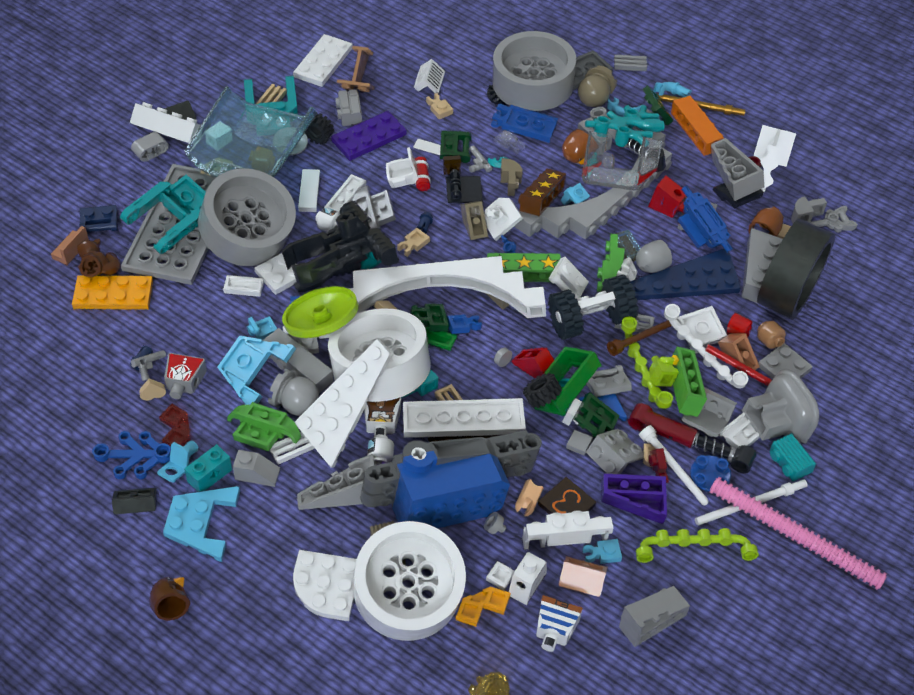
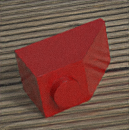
[511,347,554,378]

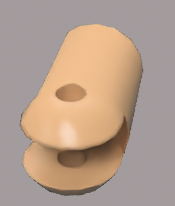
[515,479,543,517]

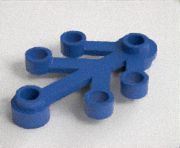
[92,431,171,479]

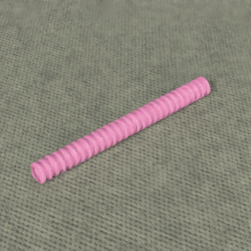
[710,477,887,590]

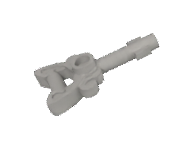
[807,206,858,233]

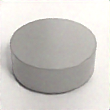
[494,347,512,367]

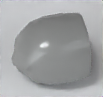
[636,240,672,273]

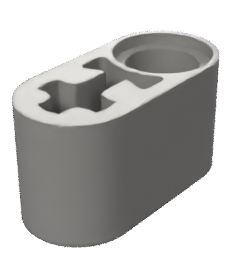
[131,132,169,162]

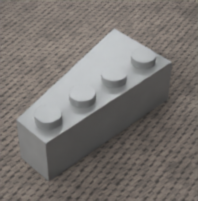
[711,138,765,201]
[742,228,783,303]

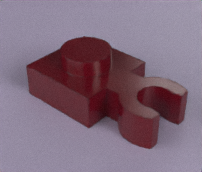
[648,448,669,483]

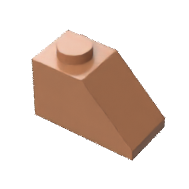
[718,333,760,376]

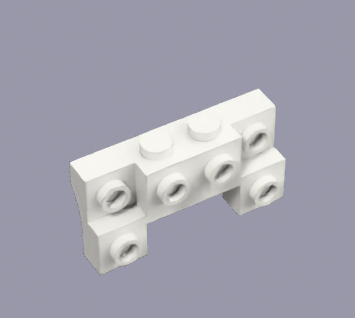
[522,511,613,550]

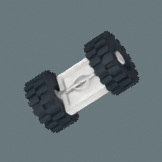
[548,275,638,340]

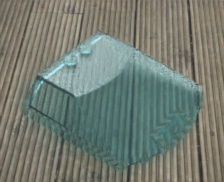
[184,86,317,177]

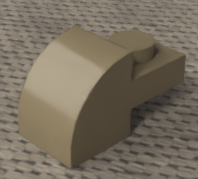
[501,158,522,196]

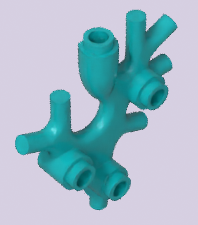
[585,105,664,147]

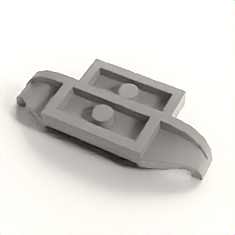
[352,185,396,229]

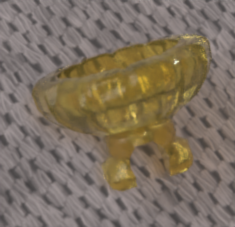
[468,672,510,695]

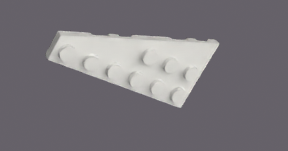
[295,339,393,468]

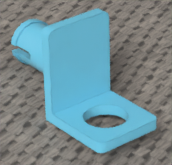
[157,441,198,483]

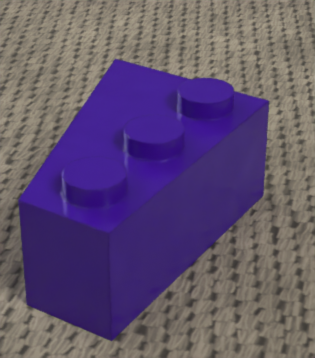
[601,473,667,524]

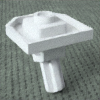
[484,198,523,241]

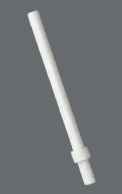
[695,479,808,526]

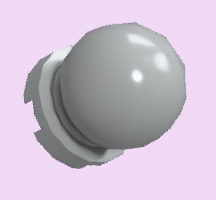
[268,369,319,416]

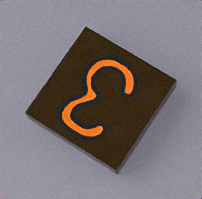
[538,477,596,515]

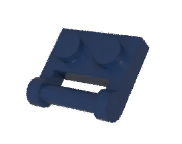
[79,205,118,232]

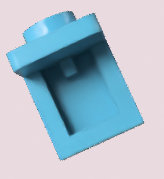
[560,183,590,206]
[247,316,277,340]

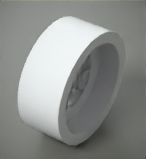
[328,309,431,402]
[353,521,466,641]

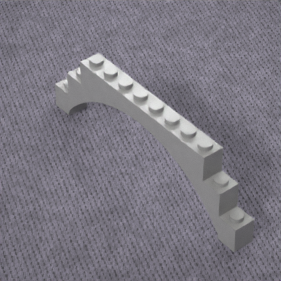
[514,109,672,239]

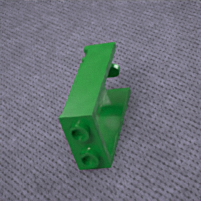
[534,347,602,416]

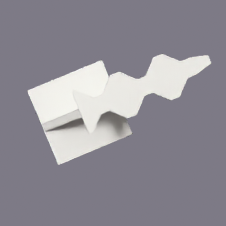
[754,125,796,192]

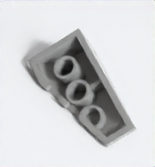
[297,454,377,510]

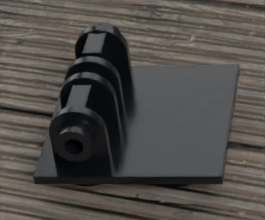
[446,169,483,203]

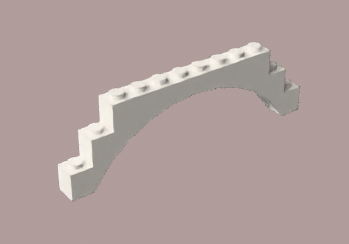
[319,256,546,339]

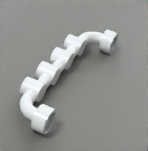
[664,304,748,388]

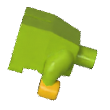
[649,355,679,387]

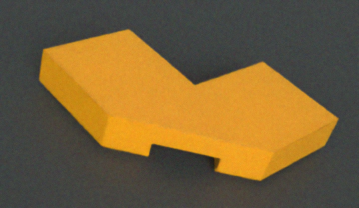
[456,586,511,627]

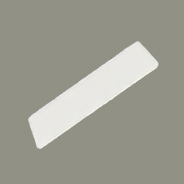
[413,139,440,155]

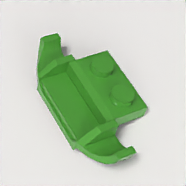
[227,402,301,452]

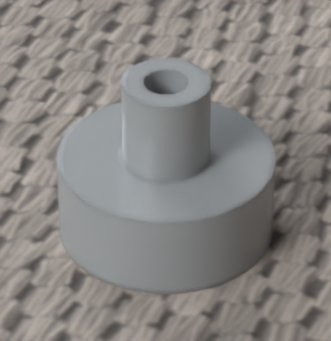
[484,512,506,534]

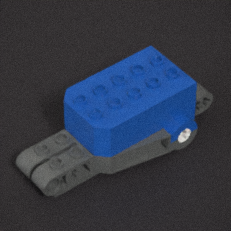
[360,430,542,528]

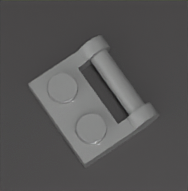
[586,365,632,397]

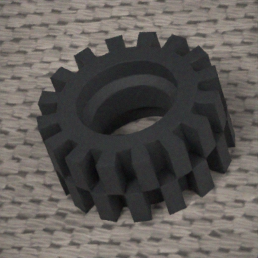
[301,112,334,145]
[523,373,562,408]

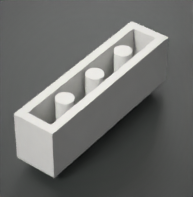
[130,102,203,145]

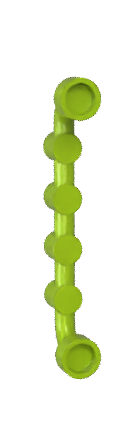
[621,316,673,409]
[636,528,759,563]

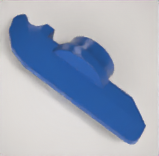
[501,235,516,253]

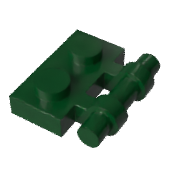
[410,304,449,332]
[573,392,620,438]

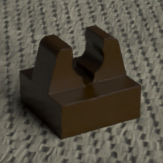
[443,155,461,175]

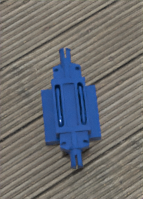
[677,185,733,253]

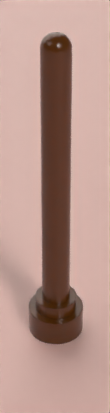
[607,320,672,356]

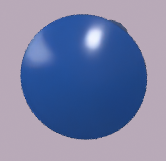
[690,455,731,492]

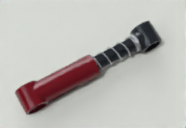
[628,403,757,474]

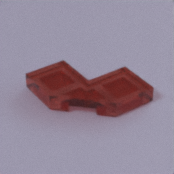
[159,404,191,447]

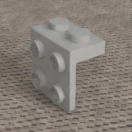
[682,387,737,437]
[586,429,644,474]

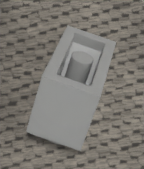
[233,450,280,487]

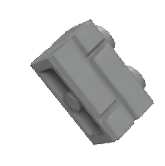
[335,89,362,126]

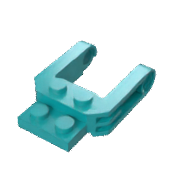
[244,76,298,137]
[120,175,206,254]

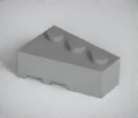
[619,586,690,647]

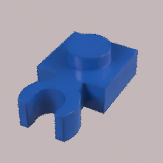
[447,315,482,334]

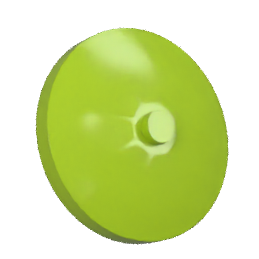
[282,286,359,338]

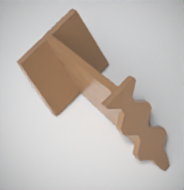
[337,46,375,93]

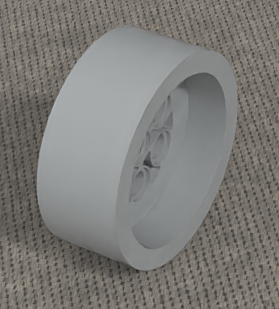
[493,31,576,111]
[198,168,296,266]

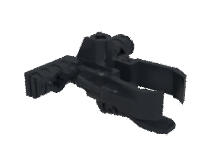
[282,200,399,292]

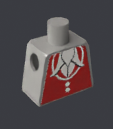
[164,353,207,399]

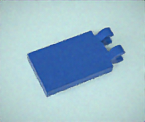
[491,104,558,143]

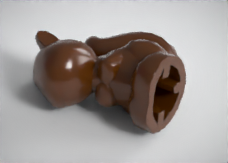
[77,239,120,277]

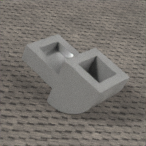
[791,196,827,223]

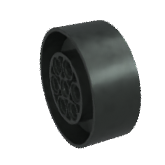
[757,219,835,320]

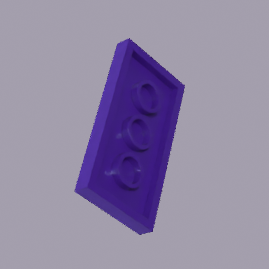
[331,111,407,161]

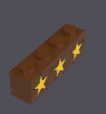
[518,168,566,216]

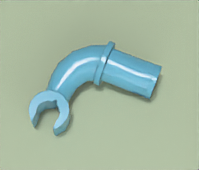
[653,82,692,97]
[607,97,642,117]

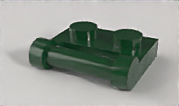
[643,85,673,125]
[440,130,472,163]

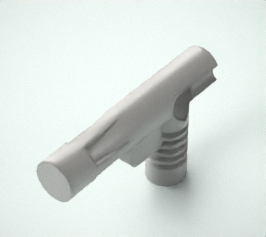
[469,145,493,173]
[131,350,166,381]

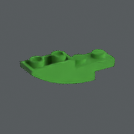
[597,234,625,292]

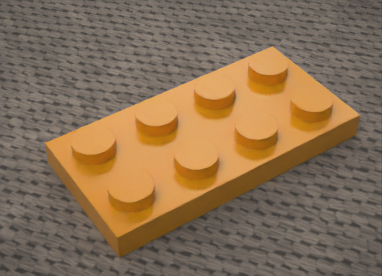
[72,275,153,310]

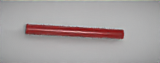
[705,344,772,386]

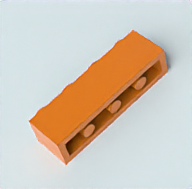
[671,96,724,156]

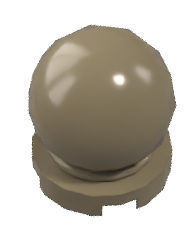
[578,65,617,108]

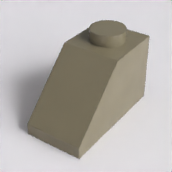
[460,201,488,240]

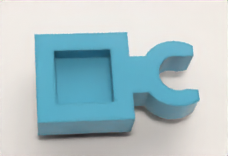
[583,539,622,564]

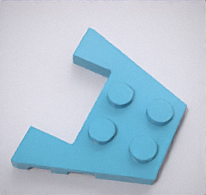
[217,336,296,405]
[163,486,240,562]

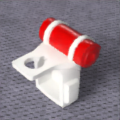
[386,147,431,191]

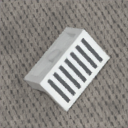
[414,59,445,94]

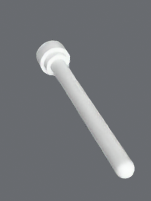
[639,425,709,505]

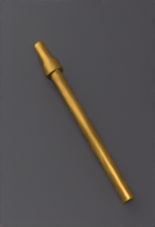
[656,93,745,116]

